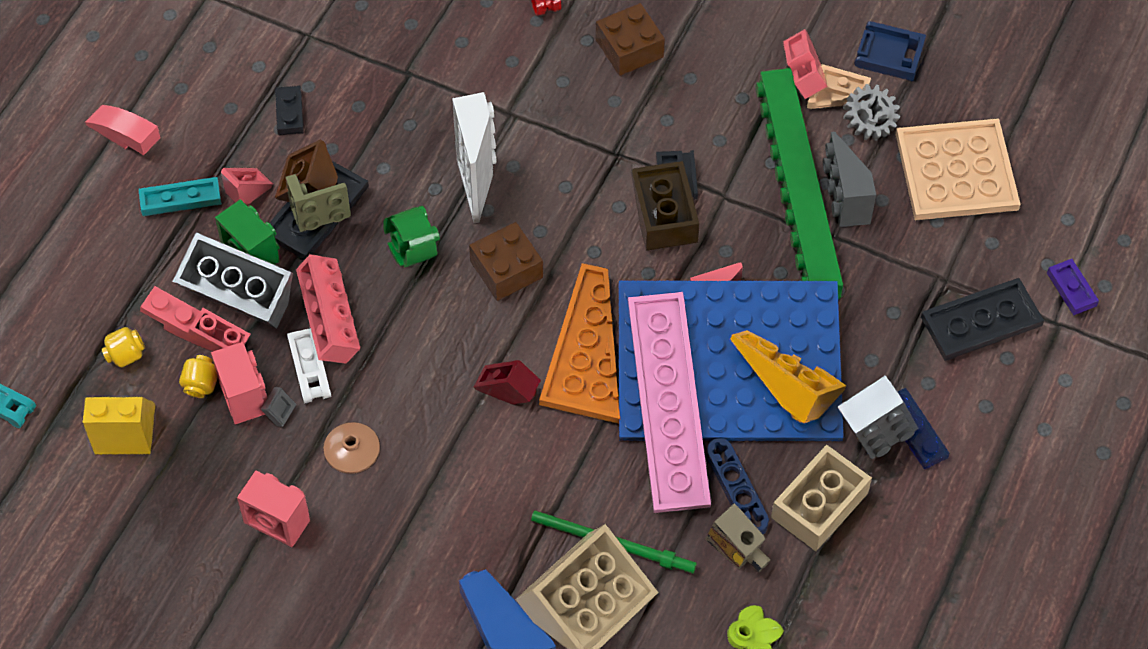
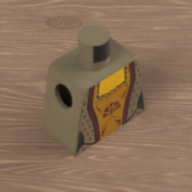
[705,503,771,572]

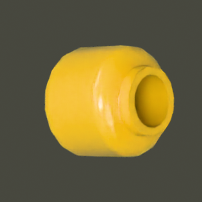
[102,327,145,368]
[179,355,218,398]

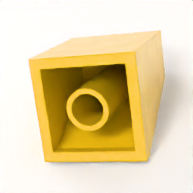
[83,397,155,454]

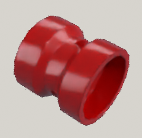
[531,0,562,16]

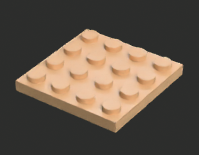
[896,119,1021,220]

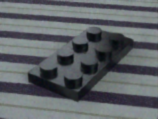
[269,161,369,260]
[921,278,1044,361]

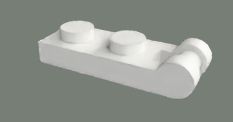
[287,328,331,403]

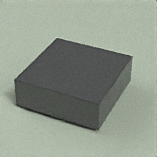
[261,387,297,427]

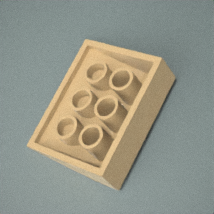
[516,524,658,649]

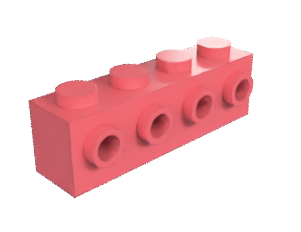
[296,254,360,364]

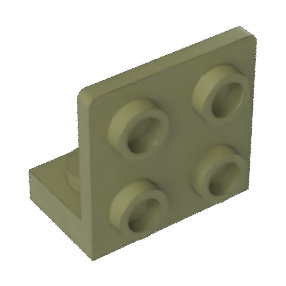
[285,174,351,232]

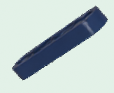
[707,438,769,535]

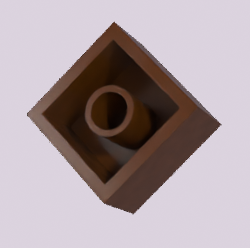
[596,3,665,76]
[469,222,543,301]

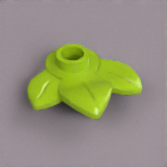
[727,606,784,649]

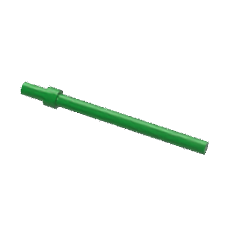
[531,510,697,574]

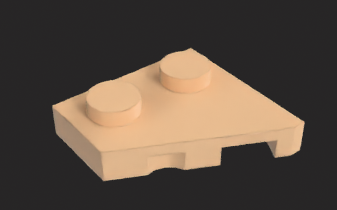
[807,64,871,109]

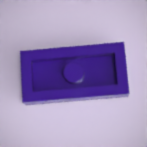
[1047,259,1099,315]

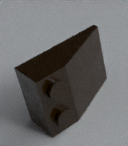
[631,161,699,251]

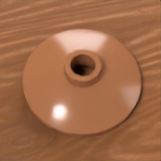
[324,423,380,474]

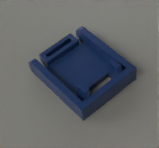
[854,21,926,81]

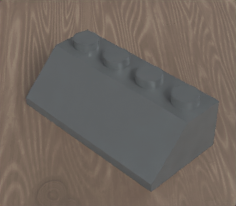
[173,233,293,329]

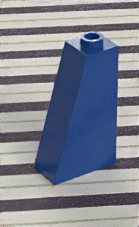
[459,569,556,649]

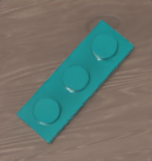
[139,177,222,216]

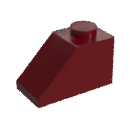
[474,360,541,404]

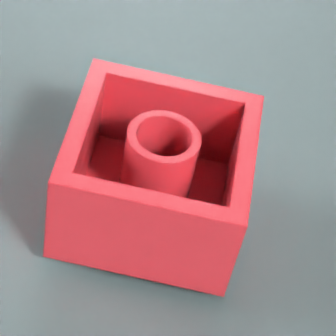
[211,342,268,425]
[237,471,310,547]

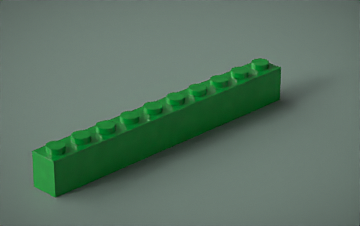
[756,68,843,299]

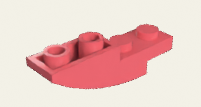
[140,286,251,352]

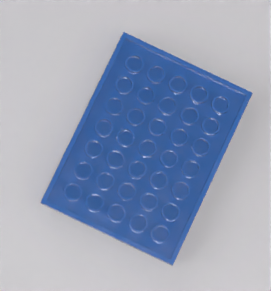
[619,281,843,441]

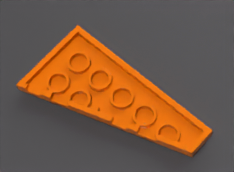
[539,263,620,424]

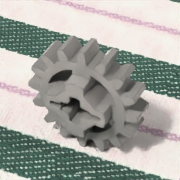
[843,84,900,141]

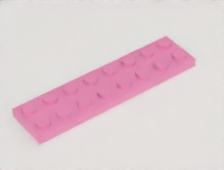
[628,292,711,513]

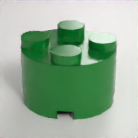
[383,205,440,268]

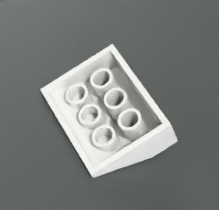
[452,92,497,223]

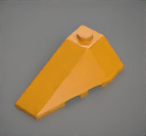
[730,330,846,423]

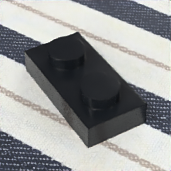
[275,85,304,135]

